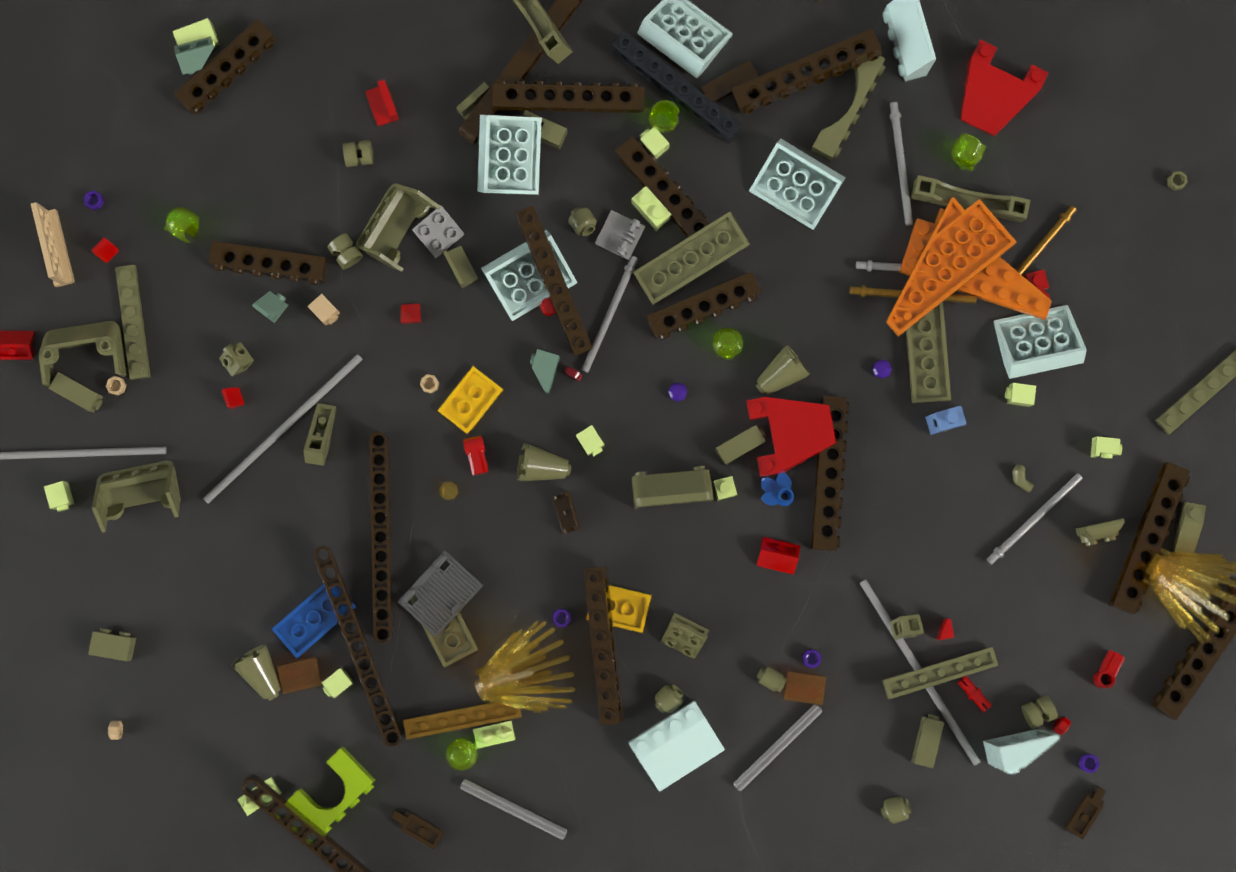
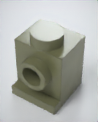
[890,614,924,640]

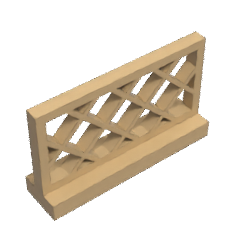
[31,202,75,287]

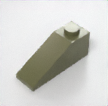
[304,403,336,466]
[1171,502,1206,563]

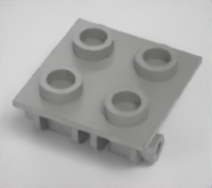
[412,205,464,258]
[595,210,645,260]

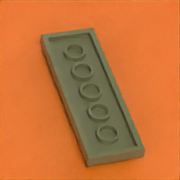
[633,212,751,305]
[906,302,951,404]

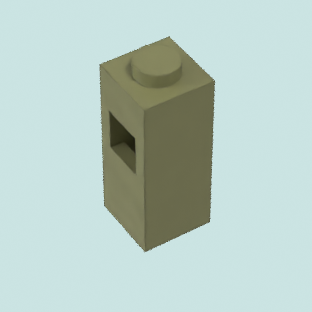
[520,110,567,150]
[48,372,103,413]
[715,425,766,466]
[911,714,944,768]

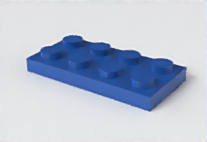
[272,584,356,658]

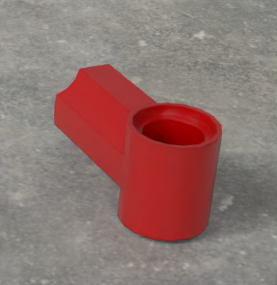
[463,435,489,475]
[1093,650,1125,689]

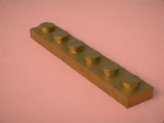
[403,698,522,739]

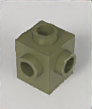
[219,342,254,376]

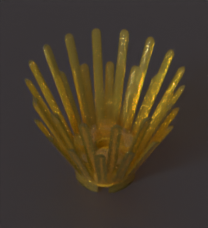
[1143,548,1236,644]
[475,620,575,713]

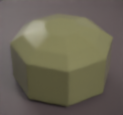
[1167,171,1188,191]

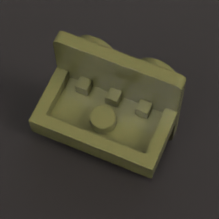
[661,613,709,658]

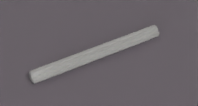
[734,704,822,791]
[460,779,567,839]

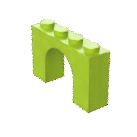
[287,747,375,838]

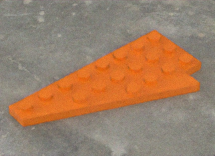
[886,197,1017,337]
[899,208,1052,320]

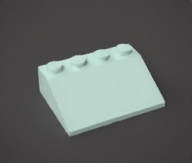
[637,0,732,78]
[883,0,936,81]
[477,115,541,194]
[749,139,845,230]
[481,230,577,321]
[994,305,1087,379]
[628,700,725,792]
[983,729,1059,774]

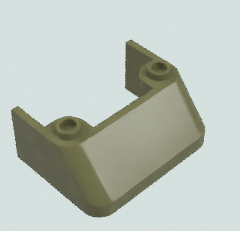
[356,183,441,272]
[39,321,128,387]
[92,460,181,532]
[632,466,713,509]

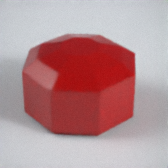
[540,297,556,316]
[1052,716,1071,735]

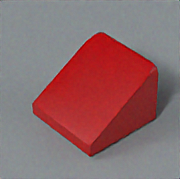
[92,237,119,263]
[401,304,421,324]
[221,387,245,409]
[937,618,954,640]

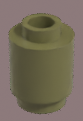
[757,666,787,692]

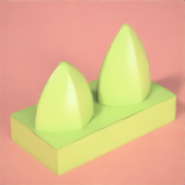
[473,721,515,749]
[237,777,282,816]

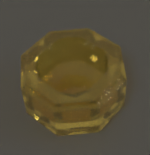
[439,481,459,500]

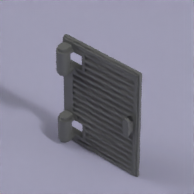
[398,550,484,637]

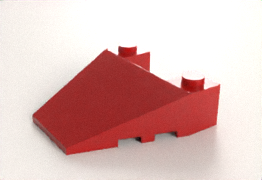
[960,39,1049,136]
[746,397,836,476]

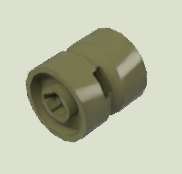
[343,140,374,167]
[327,233,363,270]
[1021,695,1058,729]

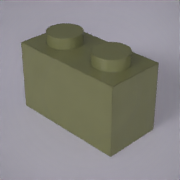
[88,628,136,661]

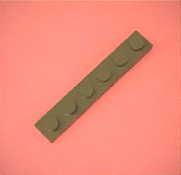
[115,265,151,380]
[1155,349,1236,435]
[882,647,999,699]

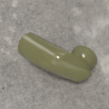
[1012,464,1034,492]

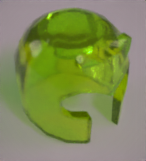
[648,100,680,133]
[951,133,987,171]
[163,207,199,243]
[712,327,743,360]
[446,737,478,771]

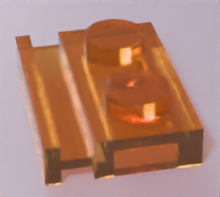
[277,657,322,694]
[784,671,826,705]

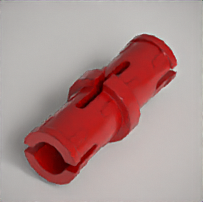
[957,676,992,713]

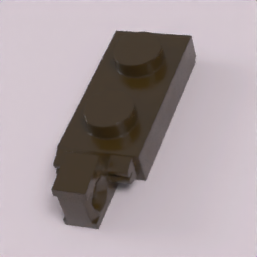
[1065,786,1106,840]
[391,809,445,850]

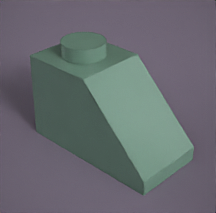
[174,36,214,74]
[252,291,289,323]
[530,349,560,394]

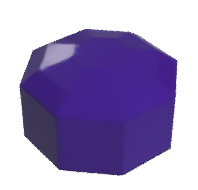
[83,190,104,210]
[872,360,892,379]
[668,382,687,402]
[553,609,571,627]
[802,649,822,668]
[1079,753,1100,773]

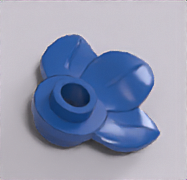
[761,473,794,506]

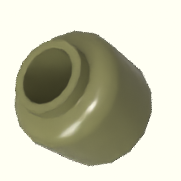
[569,207,597,236]
[655,684,684,713]
[881,795,912,824]

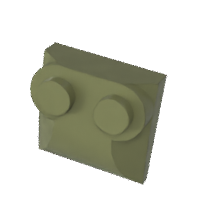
[1076,519,1125,546]

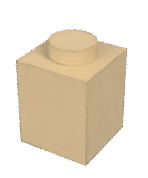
[308,293,340,325]

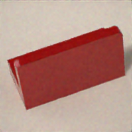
[366,80,399,126]
[0,331,35,360]
[757,537,801,574]

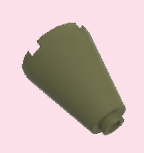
[756,345,810,395]
[517,443,571,481]
[231,644,281,701]

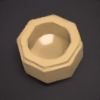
[420,374,439,394]
[106,376,127,396]
[108,721,123,739]

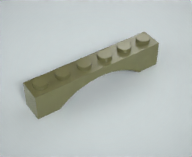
[513,0,573,64]
[811,50,886,162]
[911,175,1031,223]

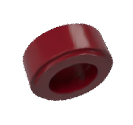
[563,366,583,382]

